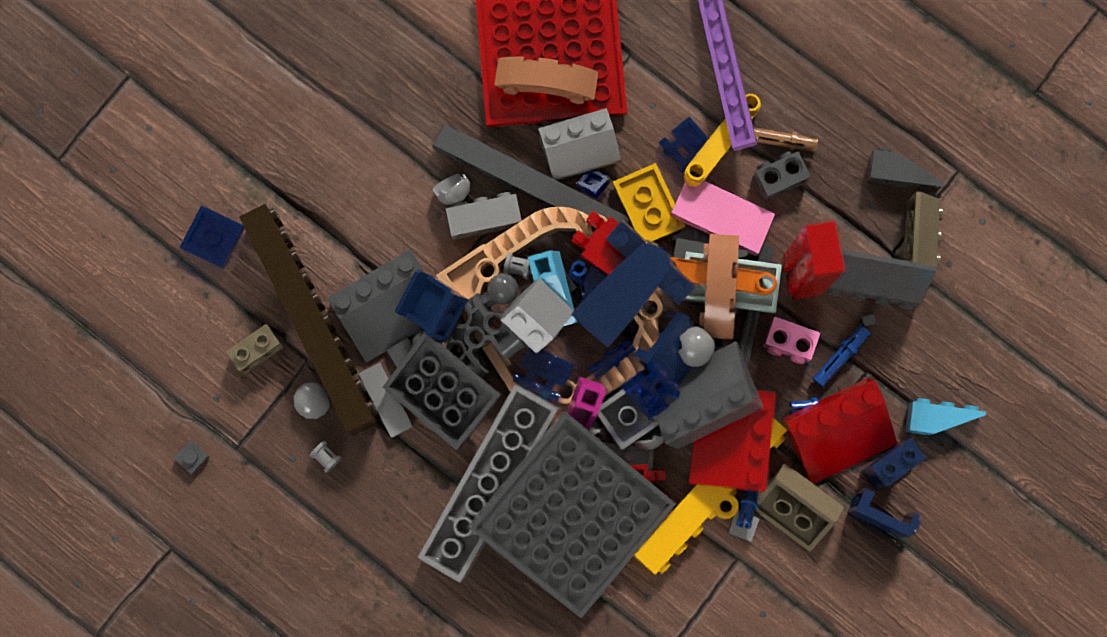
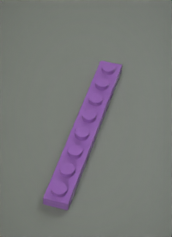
[698,0,758,151]

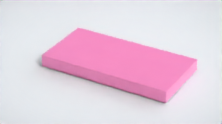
[670,175,775,256]

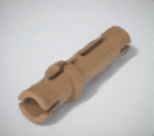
[754,127,818,153]

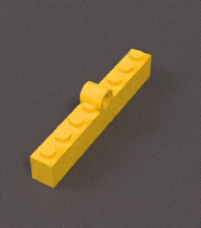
[633,418,787,575]

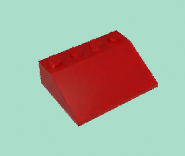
[781,378,898,484]
[689,390,776,493]

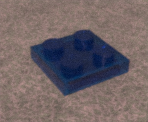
[179,205,245,269]

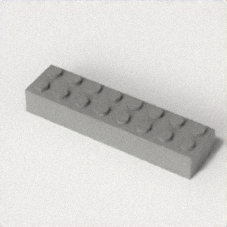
[418,385,561,583]

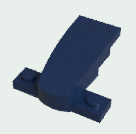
[571,220,696,348]

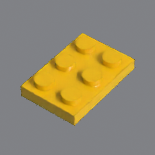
[612,163,686,242]

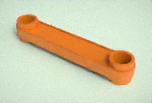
[670,257,777,296]

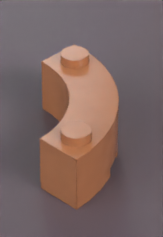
[495,57,598,104]
[699,234,739,339]

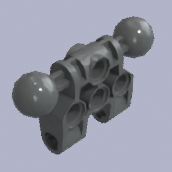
[412,273,527,378]

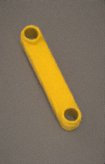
[684,94,760,187]

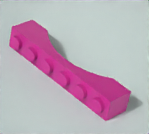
[567,377,606,431]

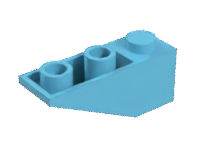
[528,251,577,326]
[905,398,986,436]

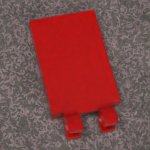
[571,211,626,276]

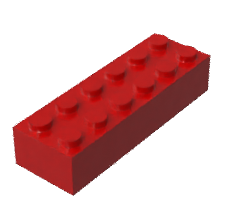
[781,221,845,301]

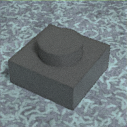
[174,440,210,475]

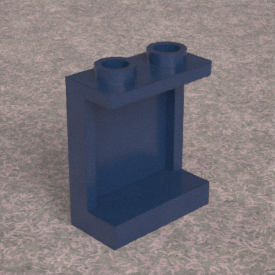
[395,270,469,342]
[633,311,694,390]
[861,438,926,490]
[847,488,921,538]

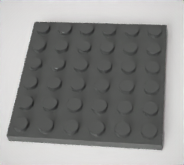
[468,411,676,618]

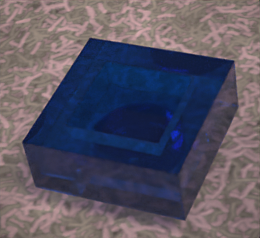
[577,169,611,198]

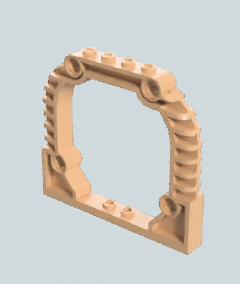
[436,207,663,421]

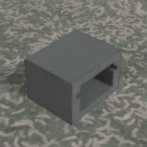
[860,314,876,328]

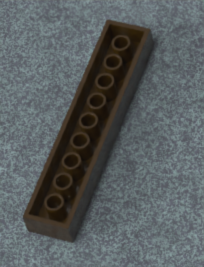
[239,204,379,436]

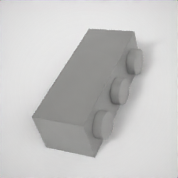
[446,192,522,241]

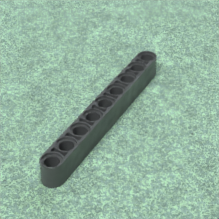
[432,125,630,231]

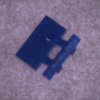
[659,116,709,176]
[513,347,575,403]
[621,361,681,421]

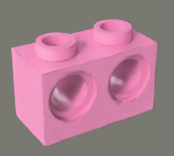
[762,317,820,365]

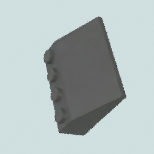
[327,249,424,364]
[826,249,936,309]
[383,333,500,450]
[651,341,763,449]

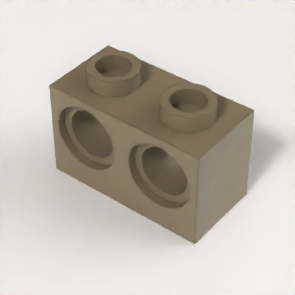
[226,324,284,375]

